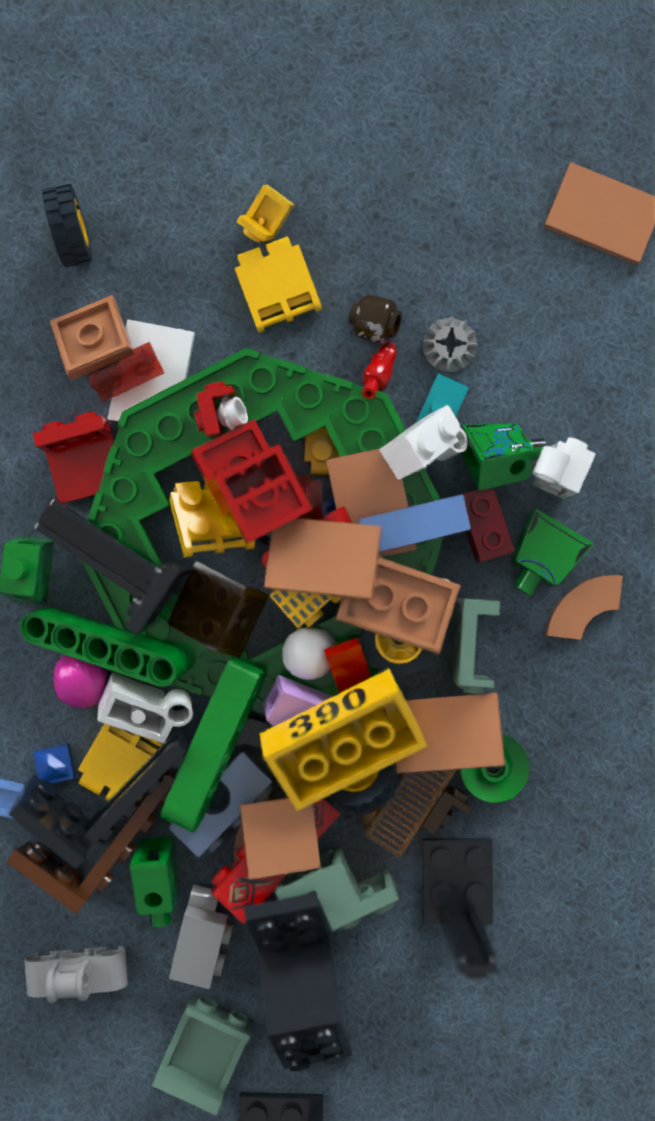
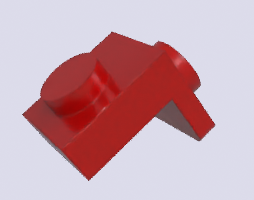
[194,382,236,439]

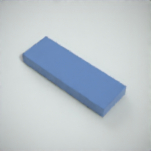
[358,494,471,552]

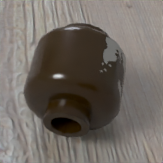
[349,295,402,344]

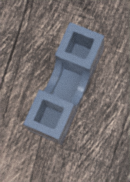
[168,748,274,858]

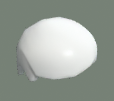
[282,627,338,680]

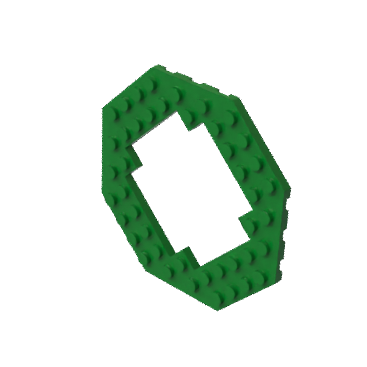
[82,348,444,715]

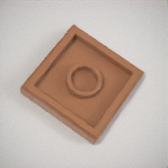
[50,295,135,381]
[240,797,321,879]

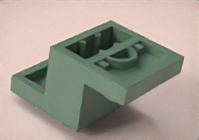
[275,845,399,930]

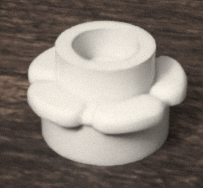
[217,397,248,430]

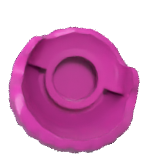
[53,655,109,709]

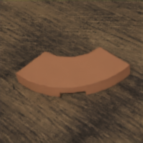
[545,575,623,640]

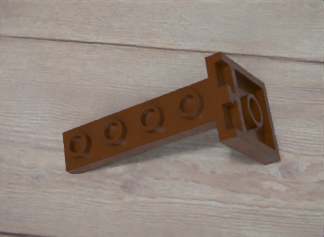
[6,773,176,914]

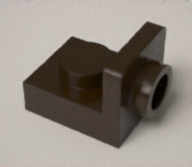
[419,785,474,834]

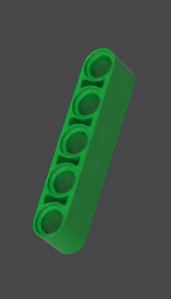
[20,606,190,687]
[161,657,266,833]

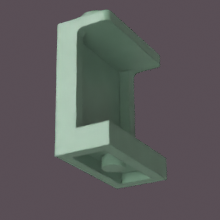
[450,598,500,694]
[152,996,254,1115]

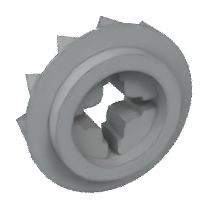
[423,316,478,372]

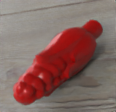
[362,341,396,399]

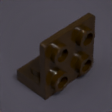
[168,561,269,658]

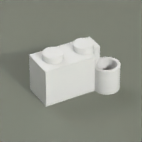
[379,405,468,480]
[532,438,596,499]
[98,672,193,744]

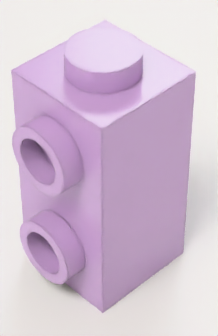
[263,675,334,727]

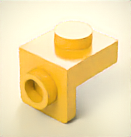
[237,184,295,243]

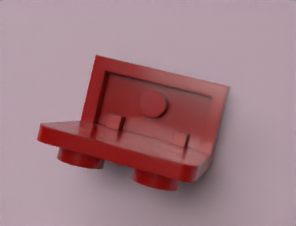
[32,412,114,503]

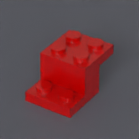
[190,419,312,544]

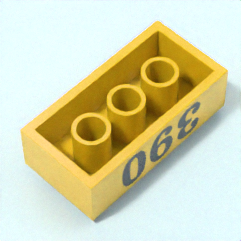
[260,669,428,811]

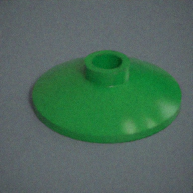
[460,734,530,803]

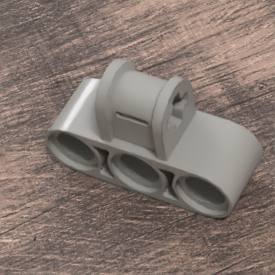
[24,946,128,1003]

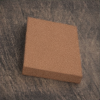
[543,162,655,265]
[326,449,417,557]
[264,518,382,600]
[335,557,461,654]
[396,693,505,773]

